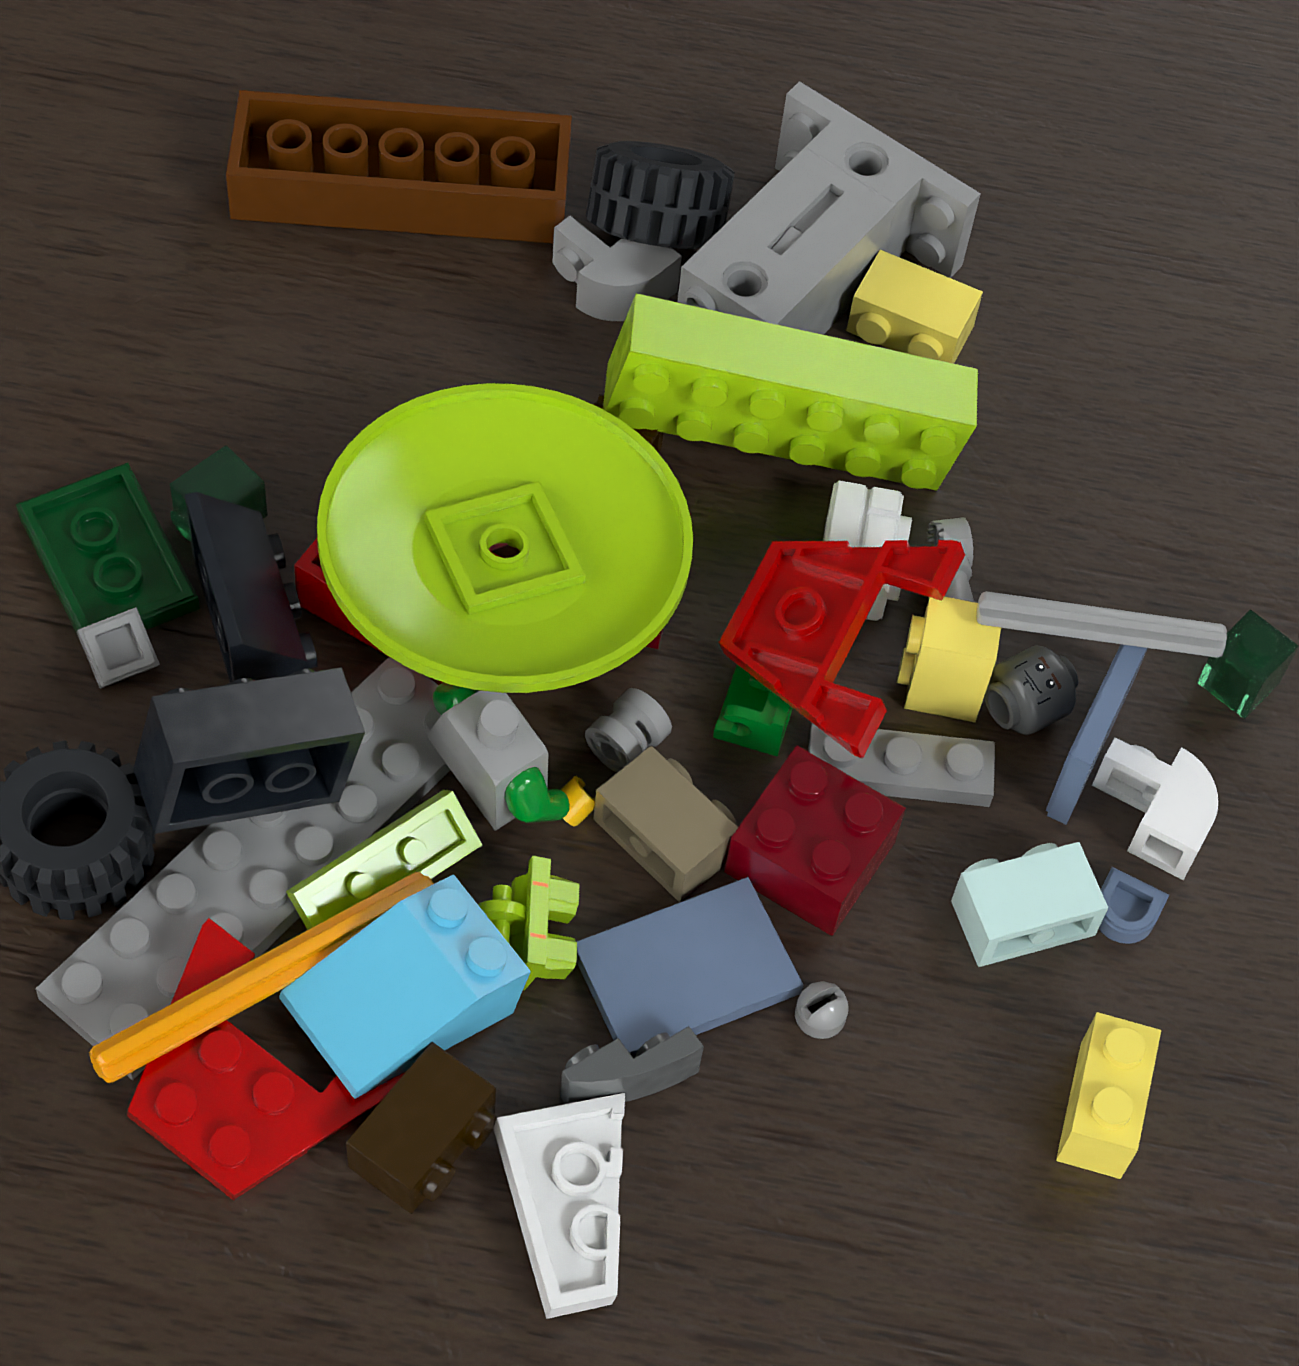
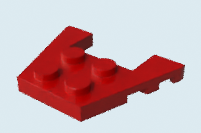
[719,540,965,759]
[127,918,406,1200]

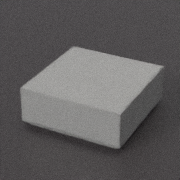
[77,607,160,689]

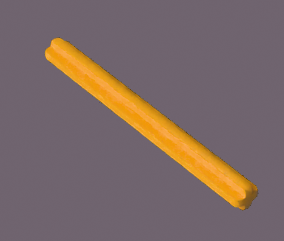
[89,872,434,1083]

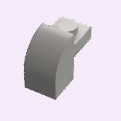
[552,216,682,321]

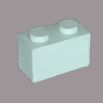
[951,842,1108,967]

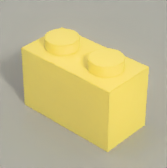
[846,250,983,364]
[897,597,1001,722]
[1056,1012,1161,1179]

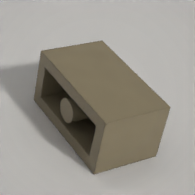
[593,746,738,902]

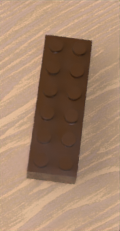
[226,90,572,243]

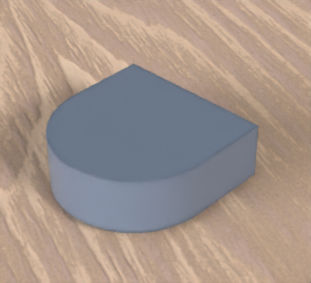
[1099,867,1169,944]

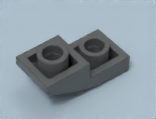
[560,1026,704,1104]

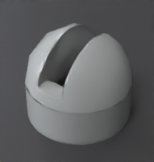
[795,981,849,1039]

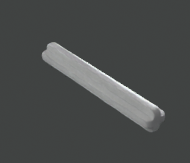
[976,591,1227,658]

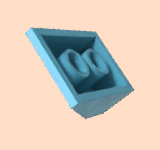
[279,874,531,1099]

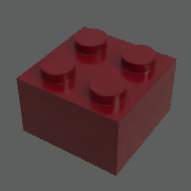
[724,745,906,936]

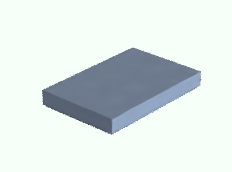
[1046,644,1148,825]
[577,877,803,1059]

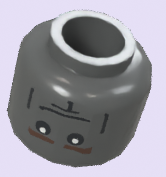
[984,645,1079,735]

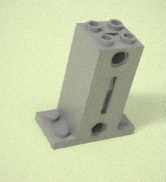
[677,81,981,335]

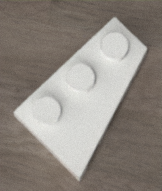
[493,1093,625,1319]

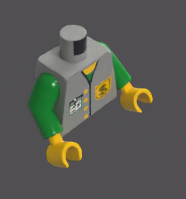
[427,682,595,831]

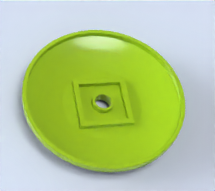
[317,383,693,693]

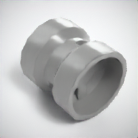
[585,688,672,773]

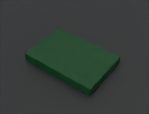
[16,463,200,638]

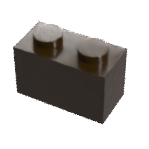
[346,1042,498,1214]

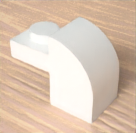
[1092,738,1218,880]

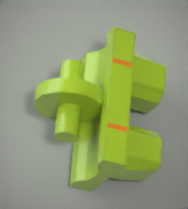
[478,856,579,990]

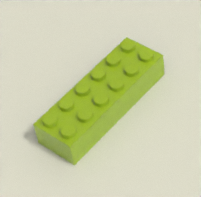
[603,293,978,491]

